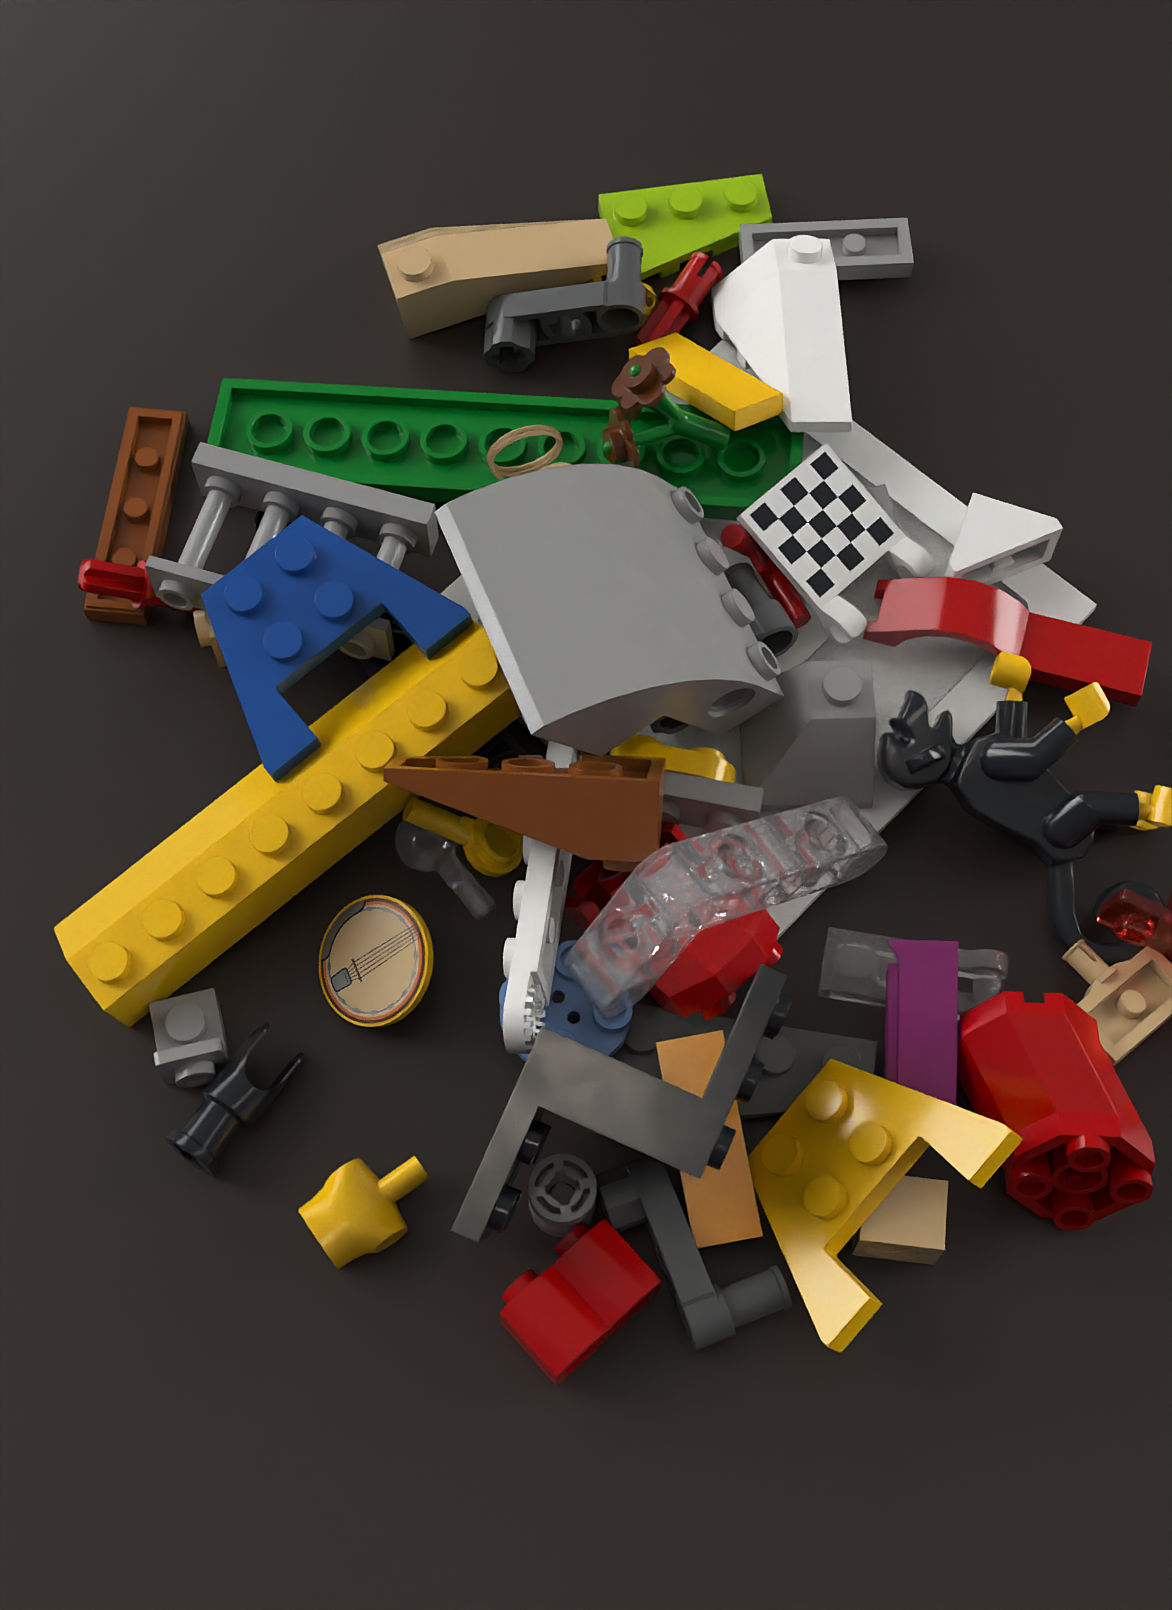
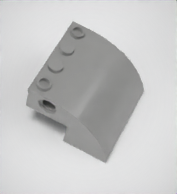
[434,464,785,756]

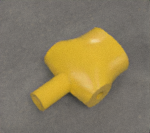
[298,1155,430,1270]

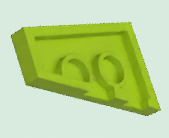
[598,174,772,280]

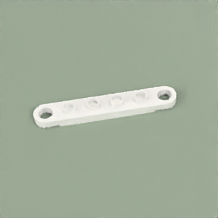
[503,741,588,1054]

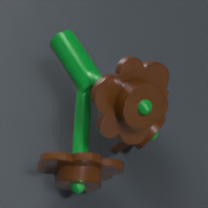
[602,347,731,468]

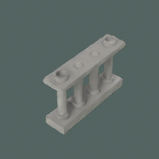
[145,442,439,661]

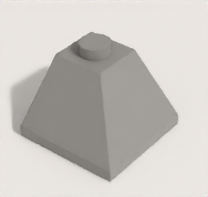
[739,660,876,811]

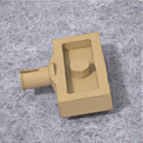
[1062,939,1172,1067]

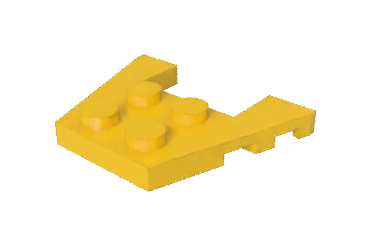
[748,1059,1023,1353]

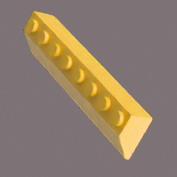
[53,620,522,1028]

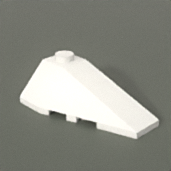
[710,235,852,432]

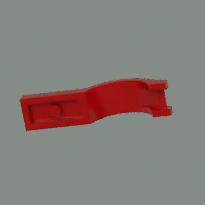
[863,577,1152,707]

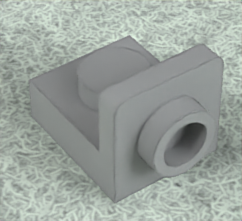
[149,988,230,1088]

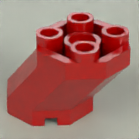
[564,821,784,1020]
[957,991,1155,1231]

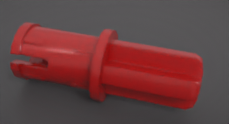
[636,252,723,345]
[77,558,199,613]

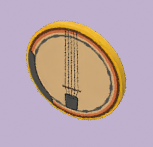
[318,895,434,1027]

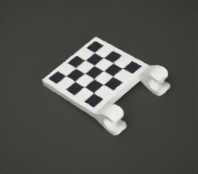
[736,443,935,645]

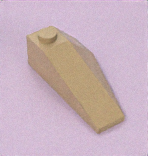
[377,218,614,339]

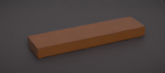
[83,407,190,625]

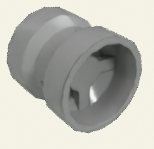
[528,1154,597,1237]

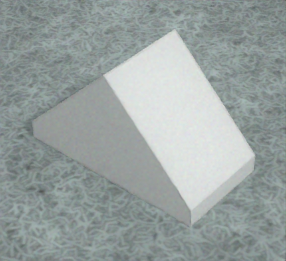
[944,493,1063,585]

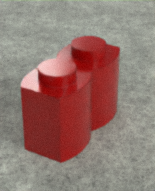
[499,1218,662,1386]

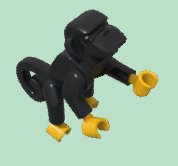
[877,651,1172,966]

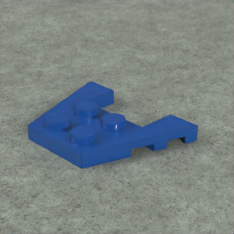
[200,515,473,782]

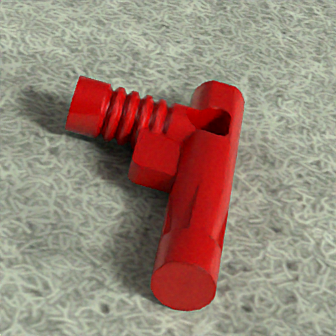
[721,523,811,629]

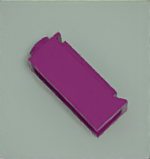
[884,939,958,1106]

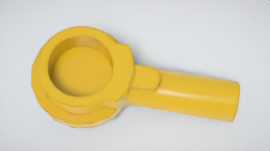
[403,796,523,877]

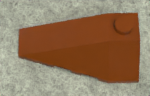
[384,755,666,872]

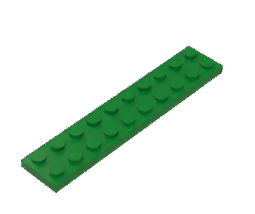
[207,378,804,521]

